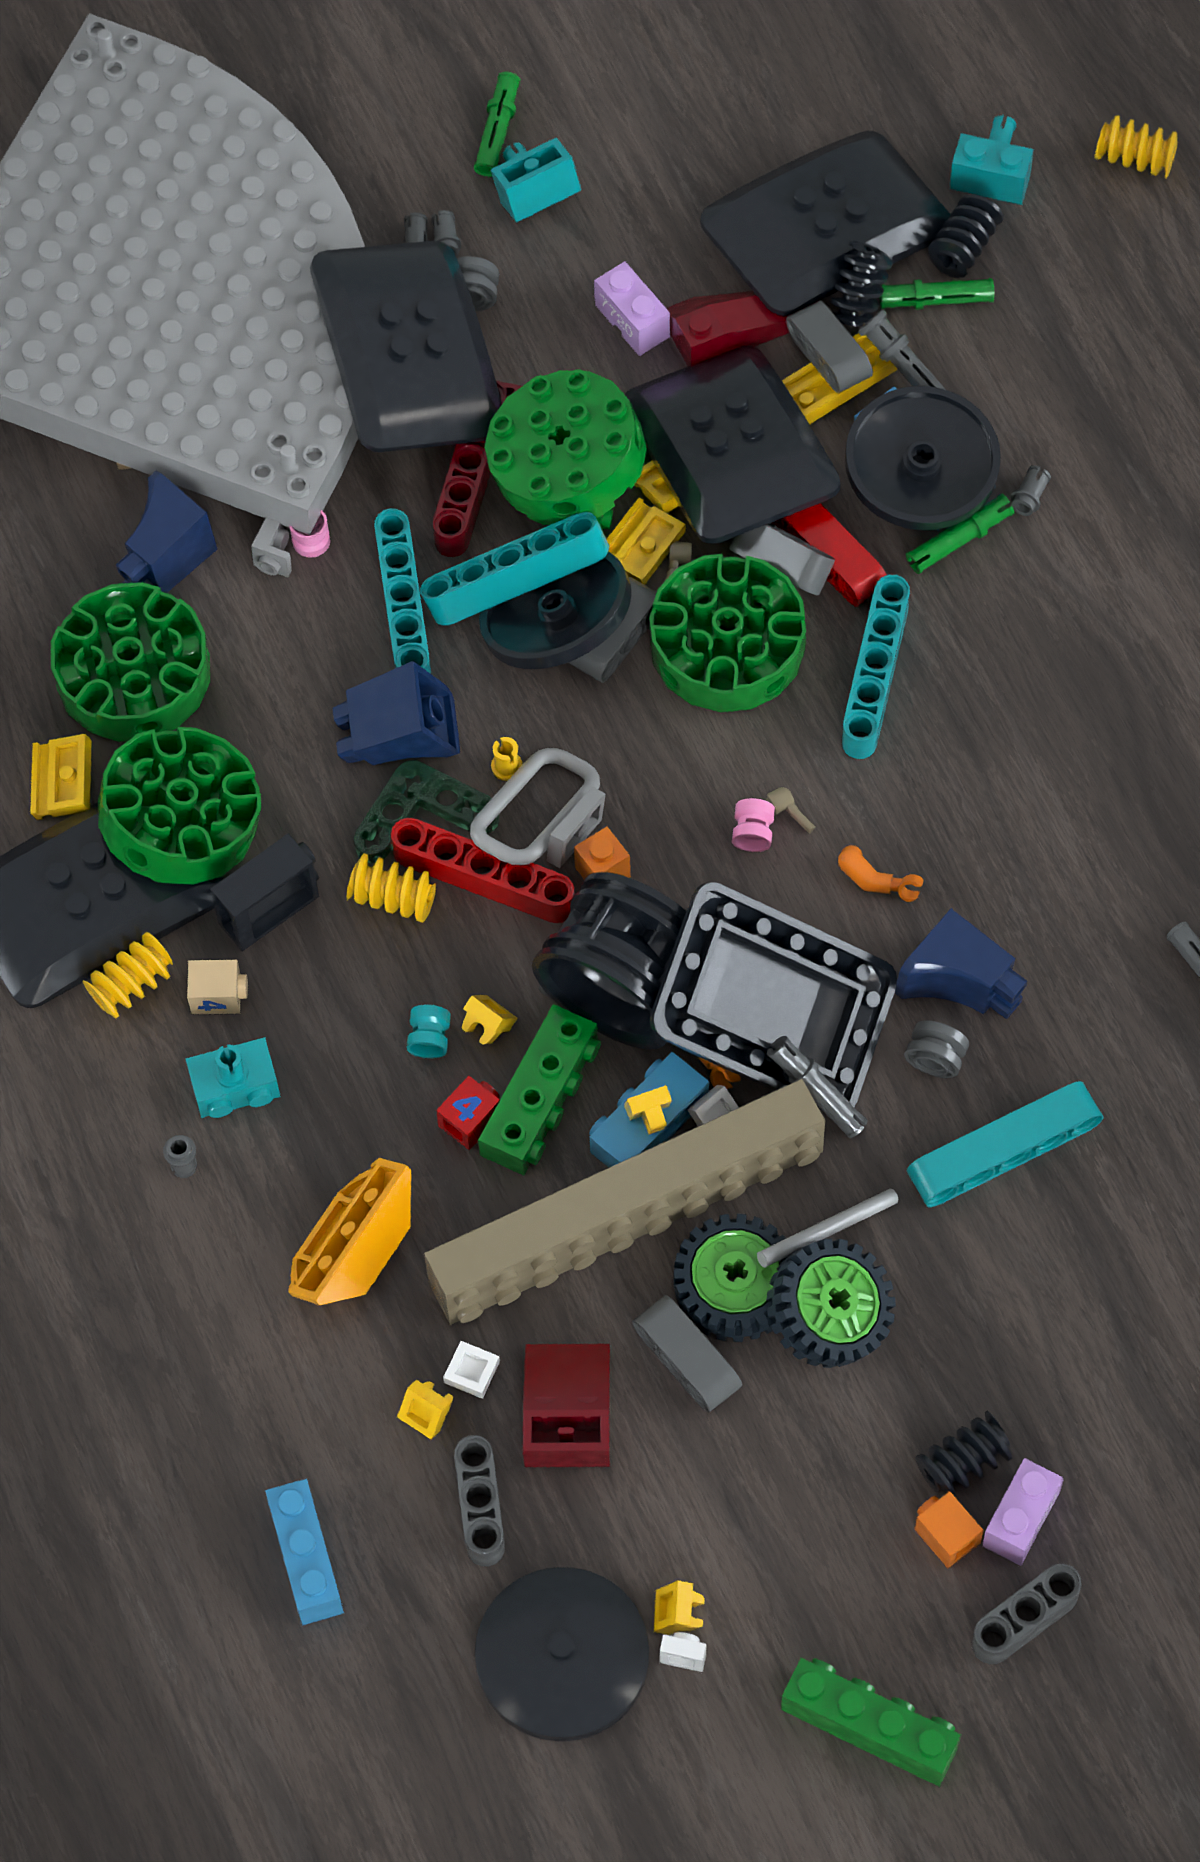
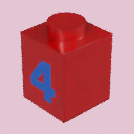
[436,1075,500,1151]

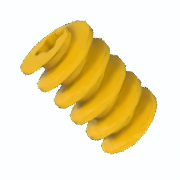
[1095,115,1177,179]
[346,853,436,923]
[83,932,173,1019]

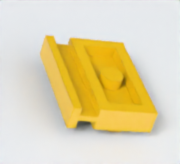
[607,498,685,584]
[30,734,92,820]

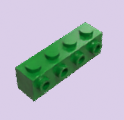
[478,1004,601,1176]
[781,1658,961,1787]

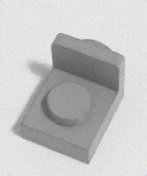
[251,517,292,577]

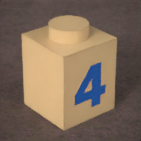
[187,960,248,1014]

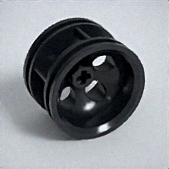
[532,872,687,1049]

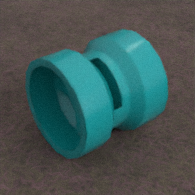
[407,1005,451,1059]

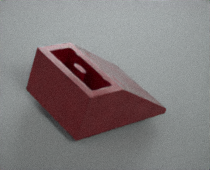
[523,1344,610,1467]

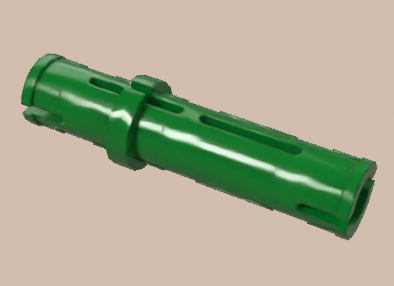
[474,72,520,177]
[879,278,995,310]
[906,493,1014,574]

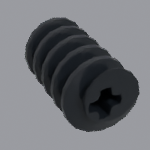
[928,194,1004,278]
[830,241,893,327]
[915,1410,1012,1496]

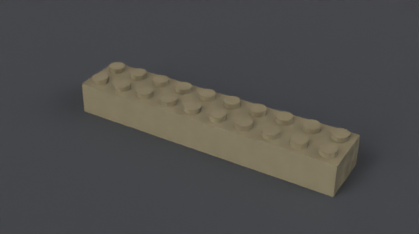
[424,1079,825,1325]

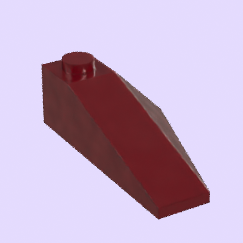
[666,291,819,366]

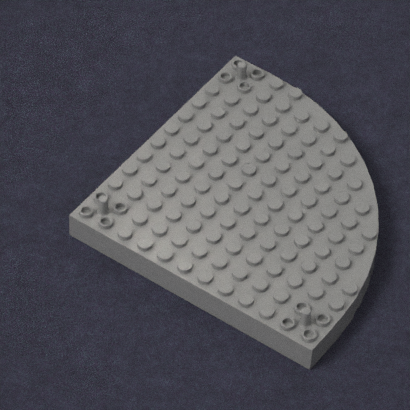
[0,13,365,535]

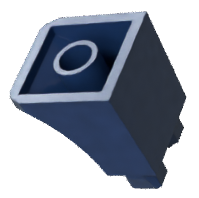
[116,471,218,593]
[333,661,460,765]
[895,909,1028,1019]

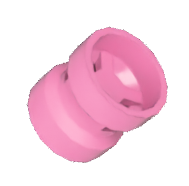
[289,510,331,557]
[732,798,775,852]

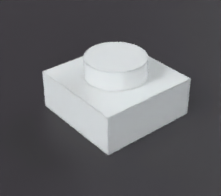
[687,1085,739,1127]
[443,1341,500,1399]
[660,1632,706,1672]

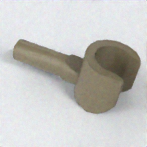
[665,542,692,581]
[765,787,816,834]

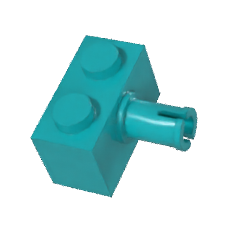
[950,115,1034,205]
[491,137,581,222]
[186,1037,281,1118]

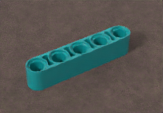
[374,508,431,674]
[420,512,609,625]
[842,575,910,759]
[906,1081,1104,1207]

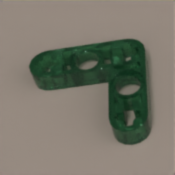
[354,760,499,863]

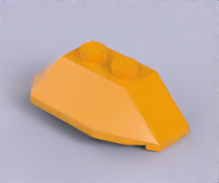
[288,1158,411,1305]

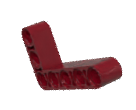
[433,381,522,557]

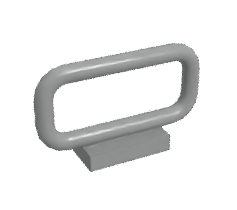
[470,748,606,868]

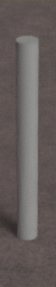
[757,1188,898,1267]

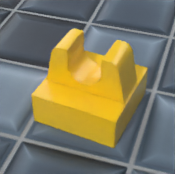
[462,995,518,1045]
[624,1085,672,1135]
[397,1380,453,1440]
[654,1580,704,1635]

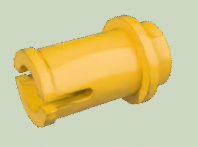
[491,737,522,781]

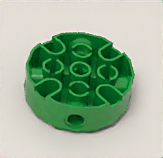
[484,370,647,525]
[649,554,806,712]
[51,582,210,742]
[98,727,261,885]

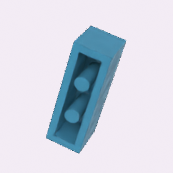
[589,1052,709,1168]
[265,1478,344,1625]

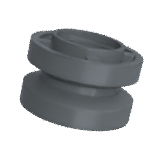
[457,256,499,311]
[904,1020,969,1078]

